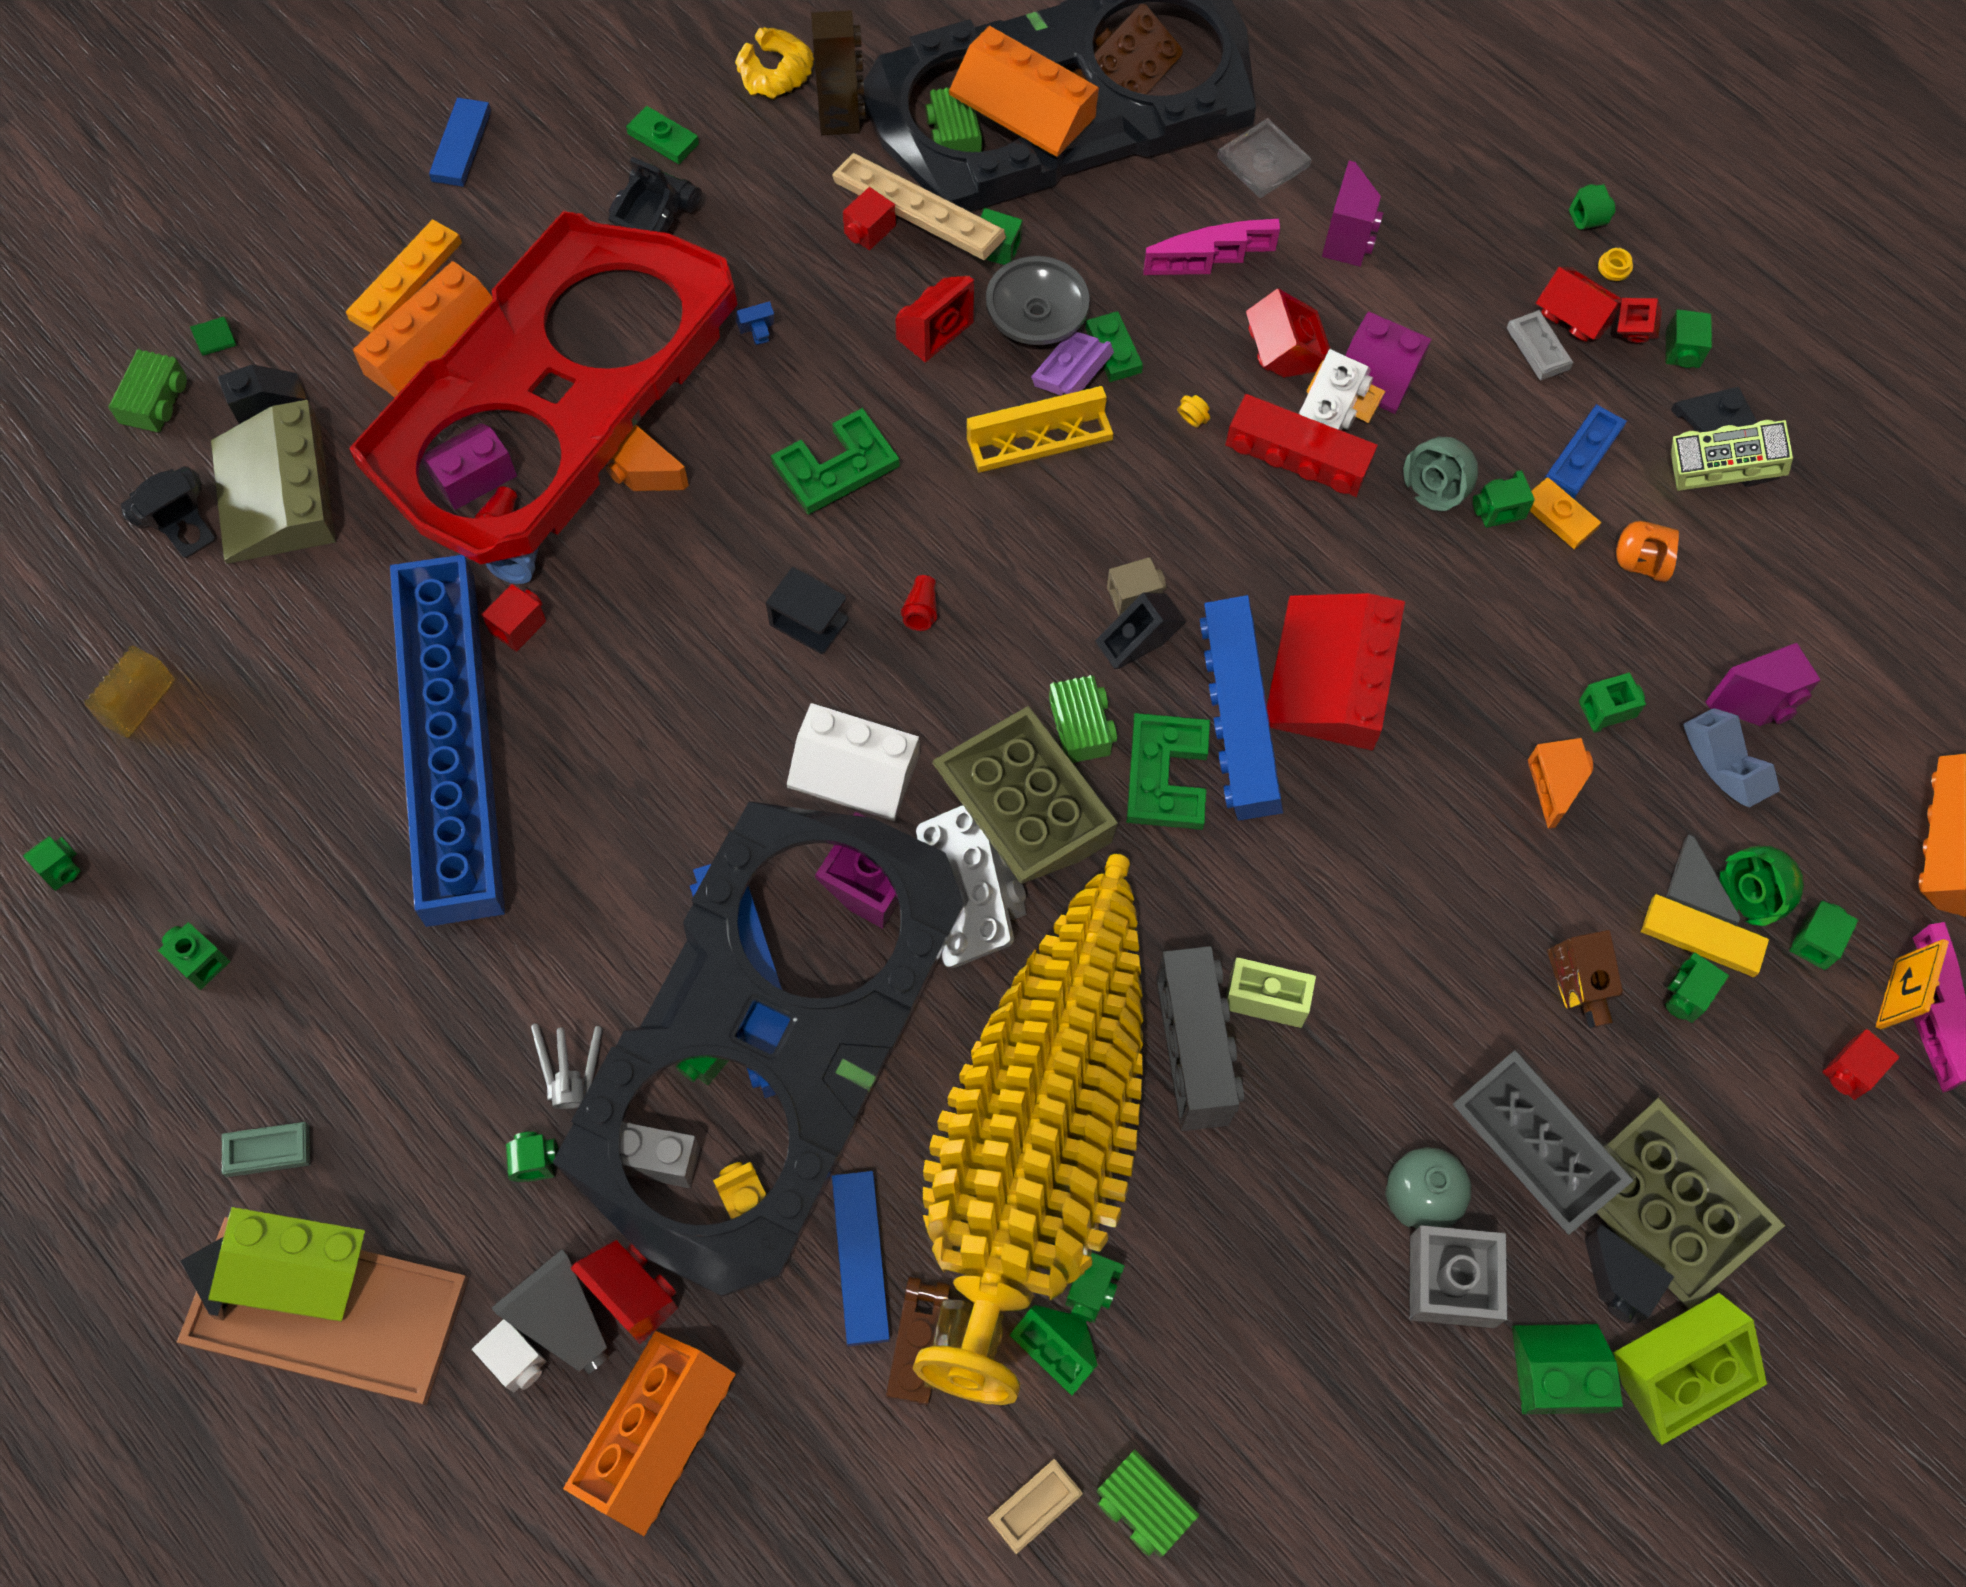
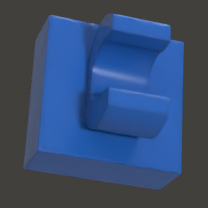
[736,301,774,346]

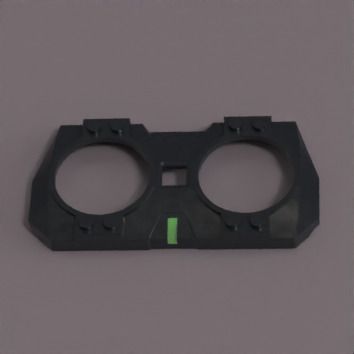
[860,0,1256,212]
[553,801,964,1297]

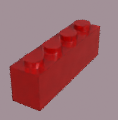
[1225,394,1378,497]

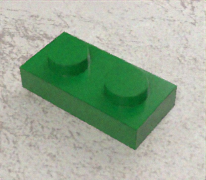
[1085,311,1143,382]

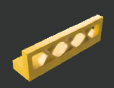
[967,386,1113,473]

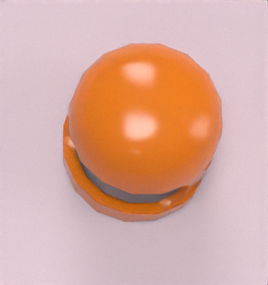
[1616,521,1679,583]

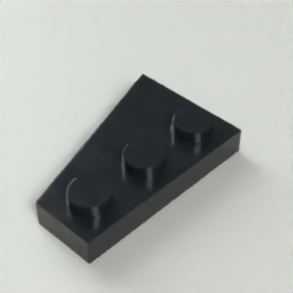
[1671,386,1780,488]

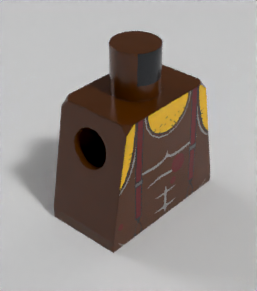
[1547,930,1623,1029]

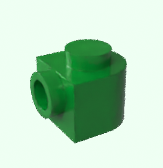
[1568,184,1615,230]
[22,836,81,891]
[506,1132,559,1182]

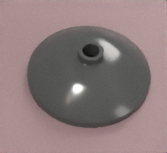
[986,256,1090,345]

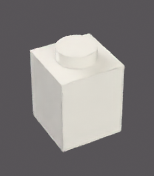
[472,1319,547,1393]

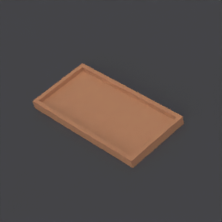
[177,1217,469,1406]

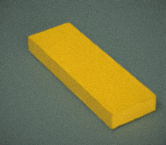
[1641,894,1769,977]

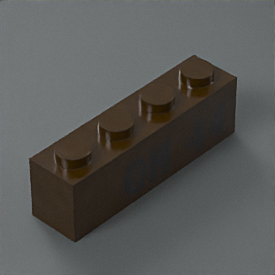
[811,10,866,136]

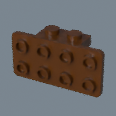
[1073,4,1183,94]

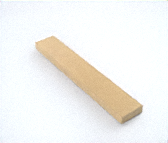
[832,153,1006,260]

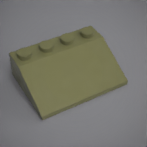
[211,400,336,564]
[933,706,1118,884]
[1596,1095,1785,1310]

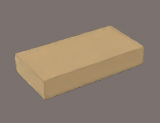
[988,1459,1083,1555]

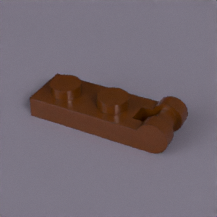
[886,1276,951,1406]

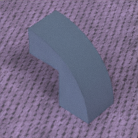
[1683,708,1780,807]

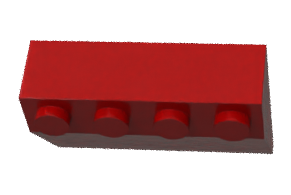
[1267,593,1405,751]

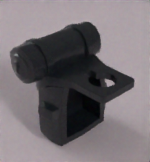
[608,157,702,233]
[121,466,215,558]

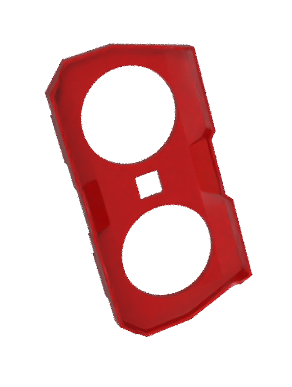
[349,211,738,564]

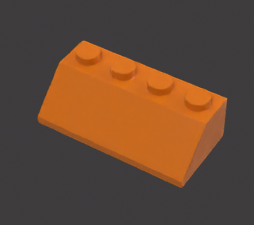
[949,26,1099,157]
[352,261,492,398]
[1919,754,1966,917]
[563,1331,736,1536]

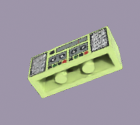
[1671,420,1793,491]

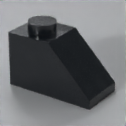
[217,364,308,424]
[1095,592,1187,669]
[1585,1224,1674,1325]

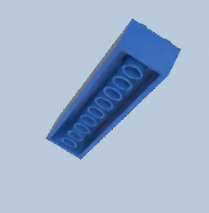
[390,555,505,927]

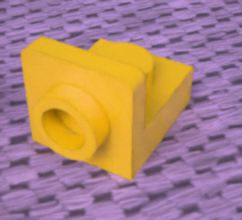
[713,1162,767,1219]

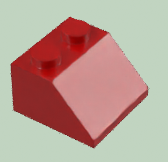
[1536,267,1622,342]
[895,276,974,363]
[1246,288,1330,378]
[570,1240,678,1345]

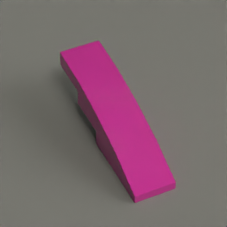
[1143,219,1280,275]
[1913,922,1966,1092]

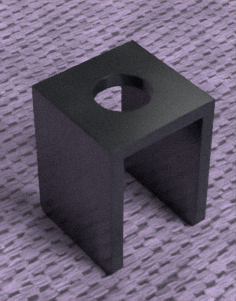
[766,566,848,654]

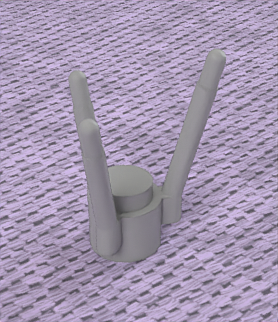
[531,1023,602,1109]

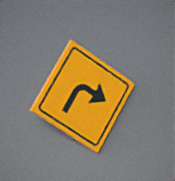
[1875,939,1949,1030]

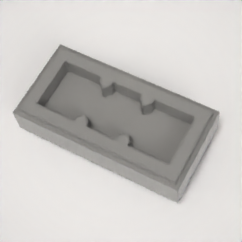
[1507,310,1573,381]

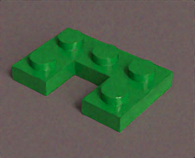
[771,408,900,515]
[1126,713,1210,830]

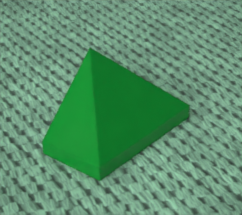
[1009,1305,1098,1396]

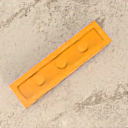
[346,219,462,333]

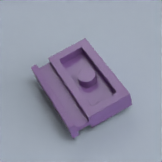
[1031,332,1114,396]

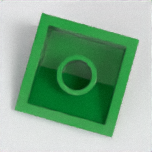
[1512,1324,1623,1414]

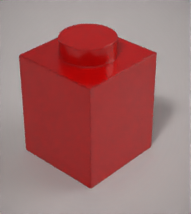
[843,186,896,251]
[482,584,546,652]
[1822,1029,1900,1100]

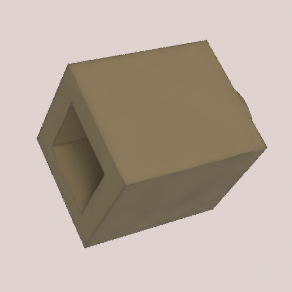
[1107,557,1166,616]

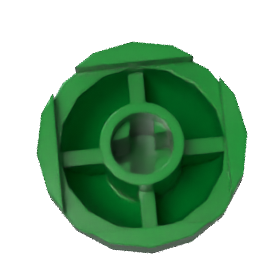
[1719,845,1804,926]

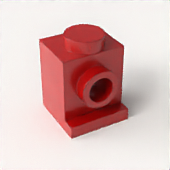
[1617,298,1662,343]

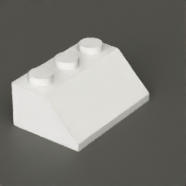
[787,703,920,822]

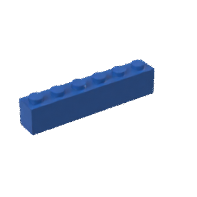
[1199,595,1283,821]
[690,864,790,1098]

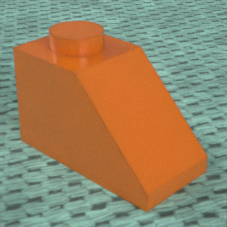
[606,424,689,491]
[1528,738,1593,829]

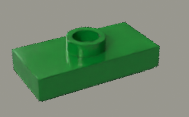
[626,106,699,164]

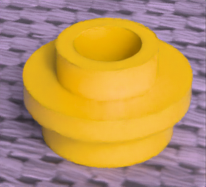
[1598,248,1633,281]
[1177,395,1210,428]

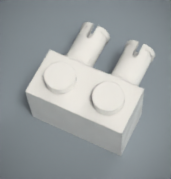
[1299,349,1373,431]

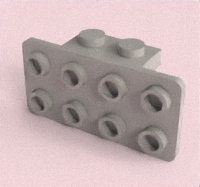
[916,805,1027,968]

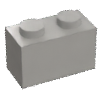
[620,1122,701,1188]

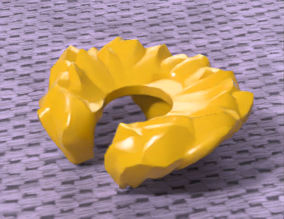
[735,27,814,99]

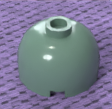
[1403,436,1478,511]
[1385,1147,1472,1229]

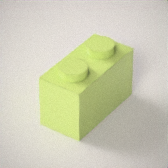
[1225,957,1316,1028]

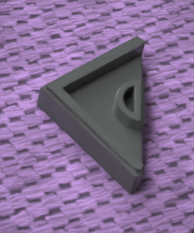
[1666,835,1740,926]

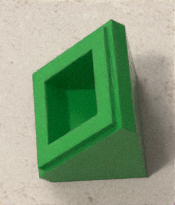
[190,316,237,356]

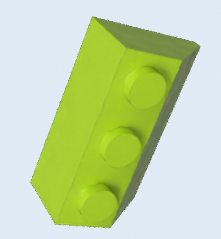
[208,1207,365,1322]
[1614,1293,1767,1445]

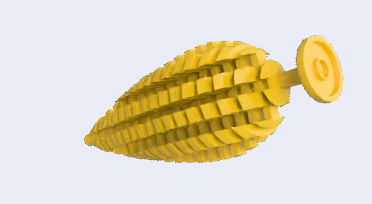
[913,854,1143,1405]

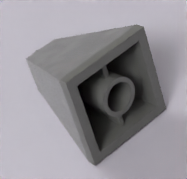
[491,1249,609,1375]

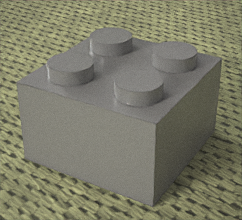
[1410,1226,1507,1328]

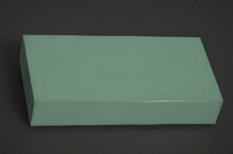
[222,1122,310,1177]

